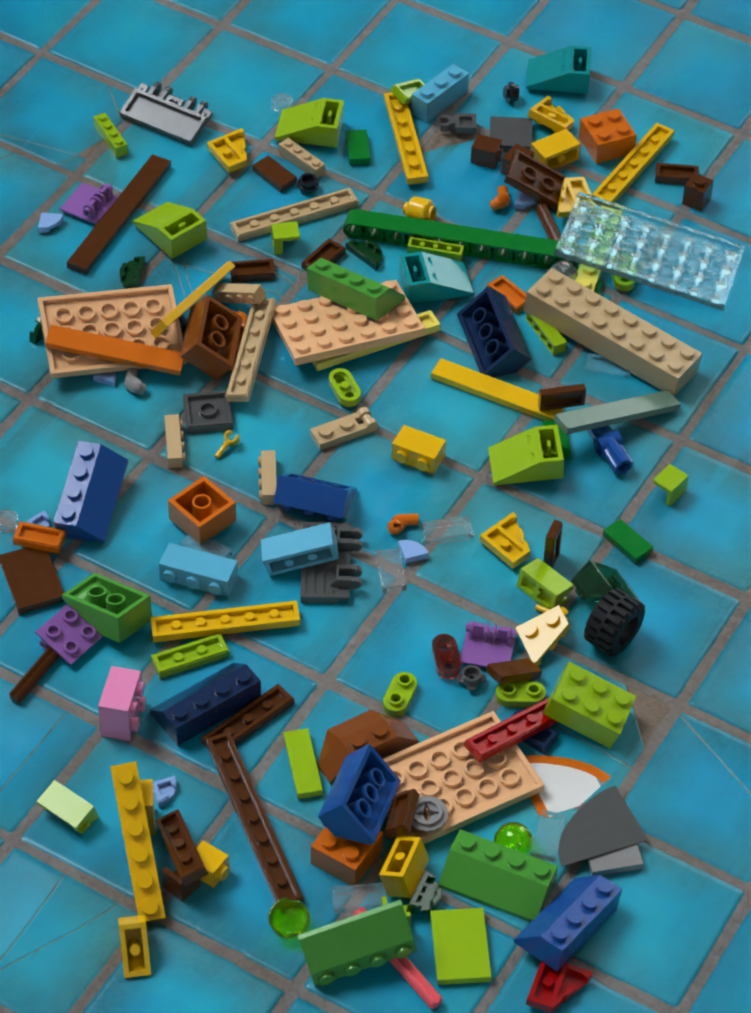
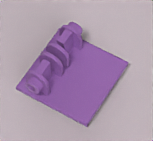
[59,182,118,224]
[35,604,103,665]
[459,620,517,668]

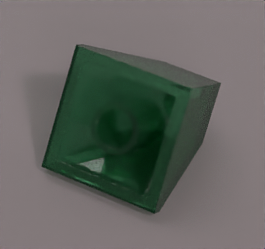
[571,560,642,603]

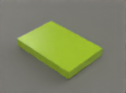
[430,908,491,985]

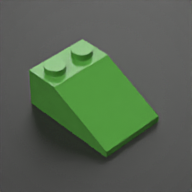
[62,573,152,643]

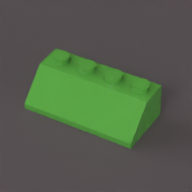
[307,258,405,321]
[439,829,558,922]
[297,899,417,986]

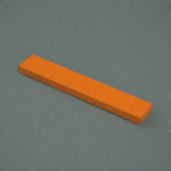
[45,325,184,376]

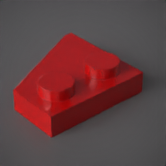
[526,961,593,1013]

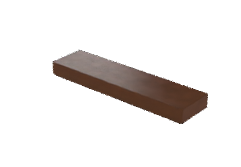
[201,684,295,748]
[155,809,208,886]

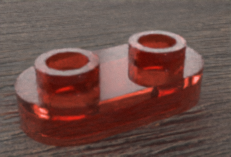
[432,634,461,679]

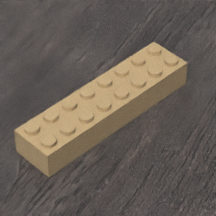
[523,268,702,397]

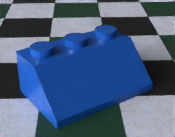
[273,473,357,521]

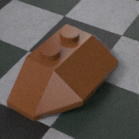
[318,709,419,785]

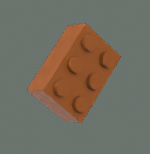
[180,295,242,379]

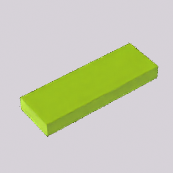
[151,633,230,679]
[283,728,323,799]

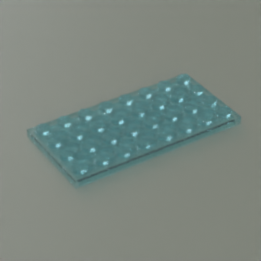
[554,191,745,311]

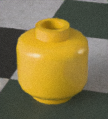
[403,196,437,221]

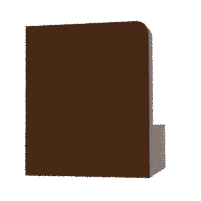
[162,867,201,902]

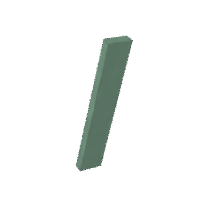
[554,390,681,435]

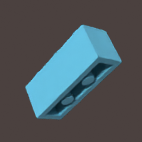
[411,64,469,123]
[260,522,339,576]
[159,543,238,597]

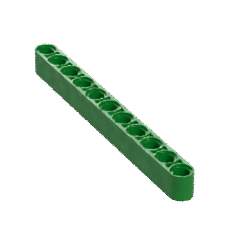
[343,209,581,272]

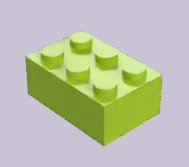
[542,661,636,749]

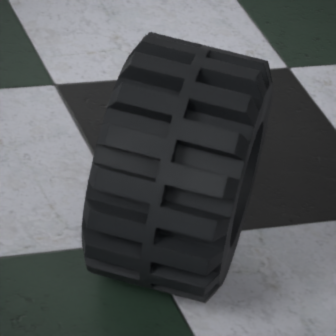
[584,588,645,656]

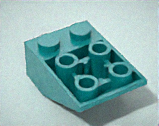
[526,46,592,94]
[399,252,474,304]

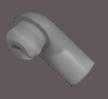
[124,368,147,395]

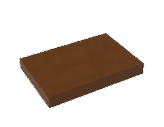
[504,149,568,211]
[0,547,64,614]

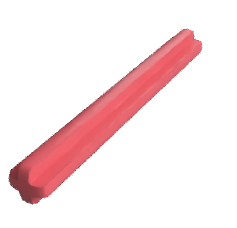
[353,907,442,1009]

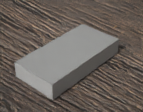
[587,844,643,876]

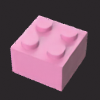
[98,666,147,741]

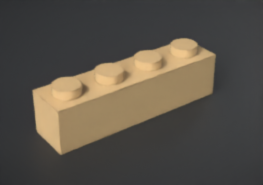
[279,138,325,179]
[211,283,266,304]
[164,414,186,468]
[258,450,277,505]

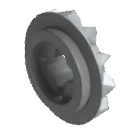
[412,796,448,834]

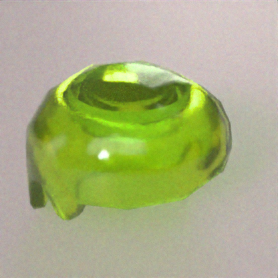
[494,822,534,854]
[268,898,311,940]

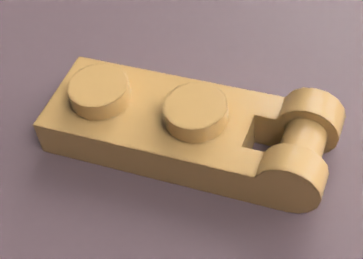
[310,407,378,451]

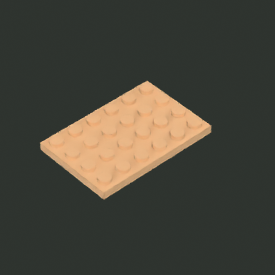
[272,280,425,366]
[37,284,187,379]
[383,711,545,844]

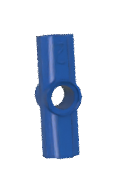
[587,426,633,475]

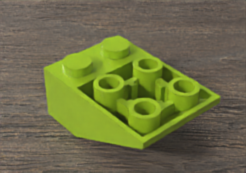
[274,98,344,148]
[132,202,207,259]
[488,424,564,485]

